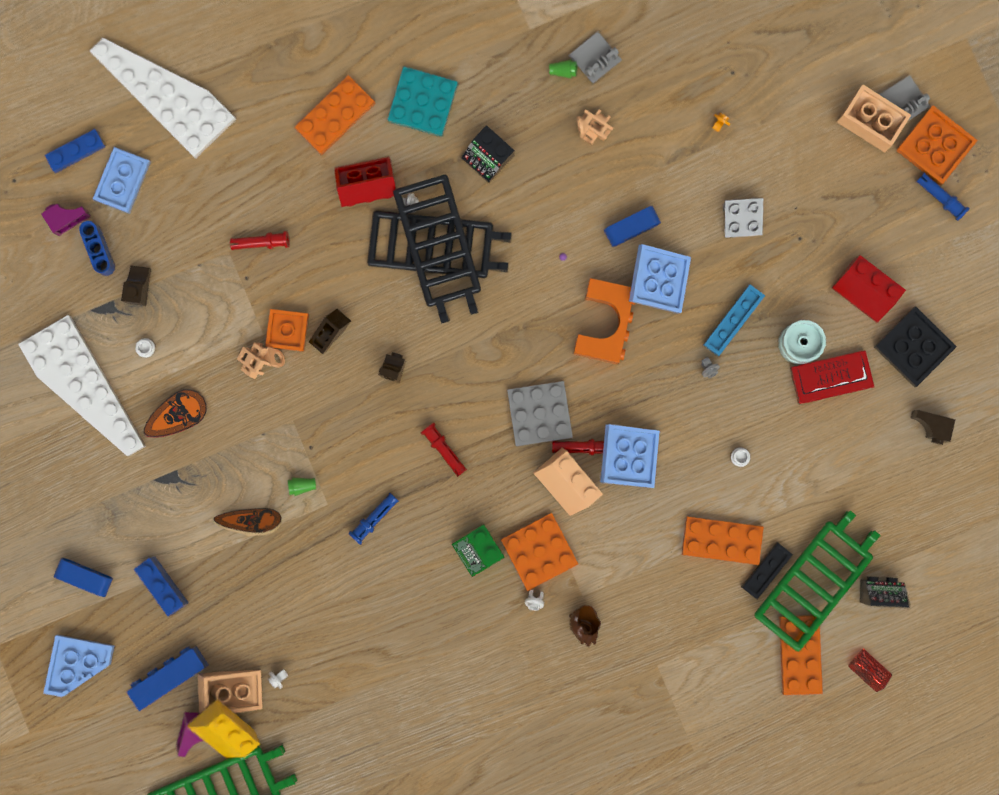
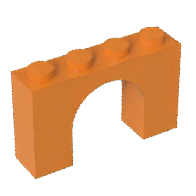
[573,278,636,364]

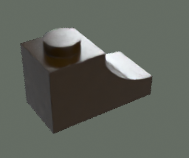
[121,265,151,306]
[309,309,351,354]
[378,352,406,383]
[911,410,956,445]

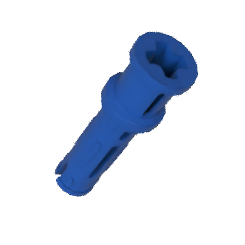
[916,173,970,221]
[348,493,399,545]

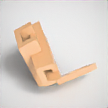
[576,109,613,145]
[237,342,285,379]

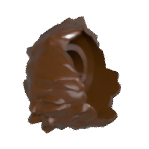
[569,605,601,647]

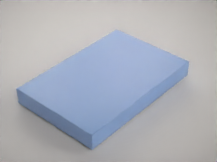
[93,147,150,214]

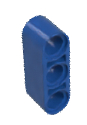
[604,206,661,247]
[79,221,115,276]
[53,558,113,597]

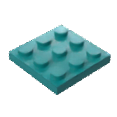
[388,66,458,137]

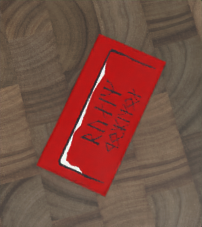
[790,350,875,405]

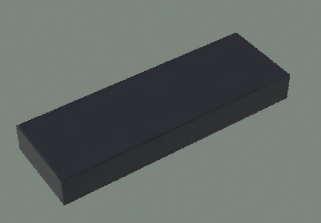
[741,542,793,600]

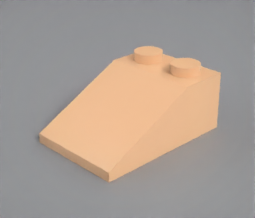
[198,670,263,714]

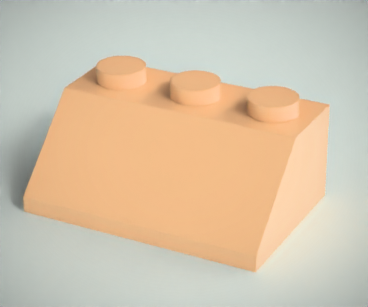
[837,85,911,153]
[533,448,603,516]

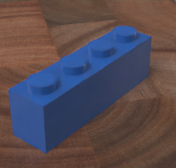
[127,646,209,711]

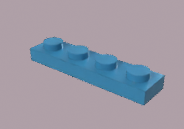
[703,284,765,356]

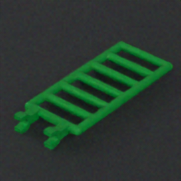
[754,511,881,652]
[147,745,298,795]

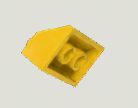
[187,699,260,758]

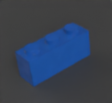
[134,557,189,616]

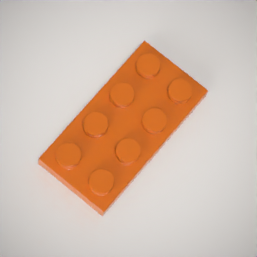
[294,75,375,156]
[682,516,764,565]
[779,615,823,695]

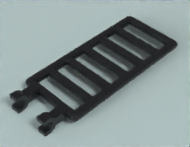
[393,174,481,324]
[367,210,512,278]

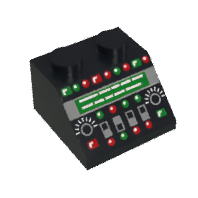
[461,125,515,183]
[860,576,910,608]

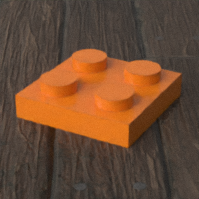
[265,309,309,352]

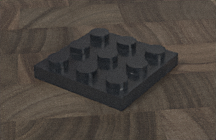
[874,306,957,387]

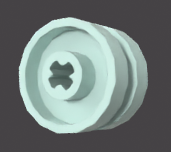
[778,320,826,364]

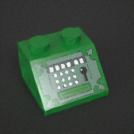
[452,524,505,577]

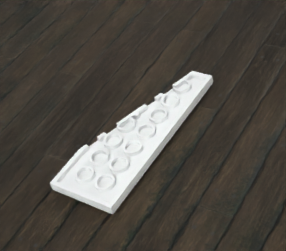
[90,38,236,159]
[18,315,146,456]

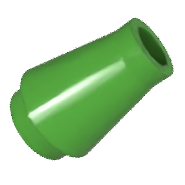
[549,59,577,79]
[287,477,316,496]

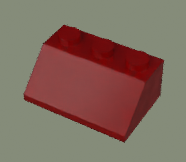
[334,157,396,207]
[832,255,906,323]

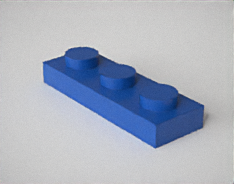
[45,129,106,173]

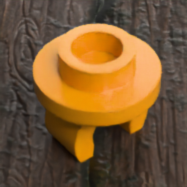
[712,112,730,132]

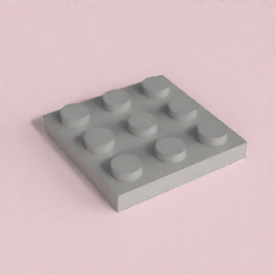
[507,381,573,446]

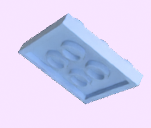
[629,244,691,313]
[600,424,660,488]

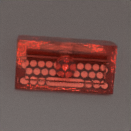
[848,649,892,692]

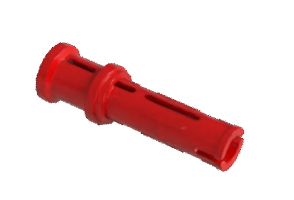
[230,231,290,250]
[421,423,467,477]
[552,439,604,456]

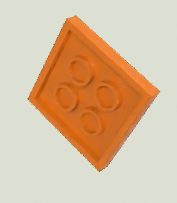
[896,106,978,186]
[501,513,578,591]

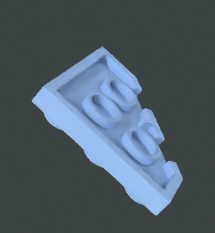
[43,635,115,697]

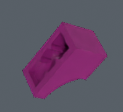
[41,204,91,236]
[176,712,204,757]

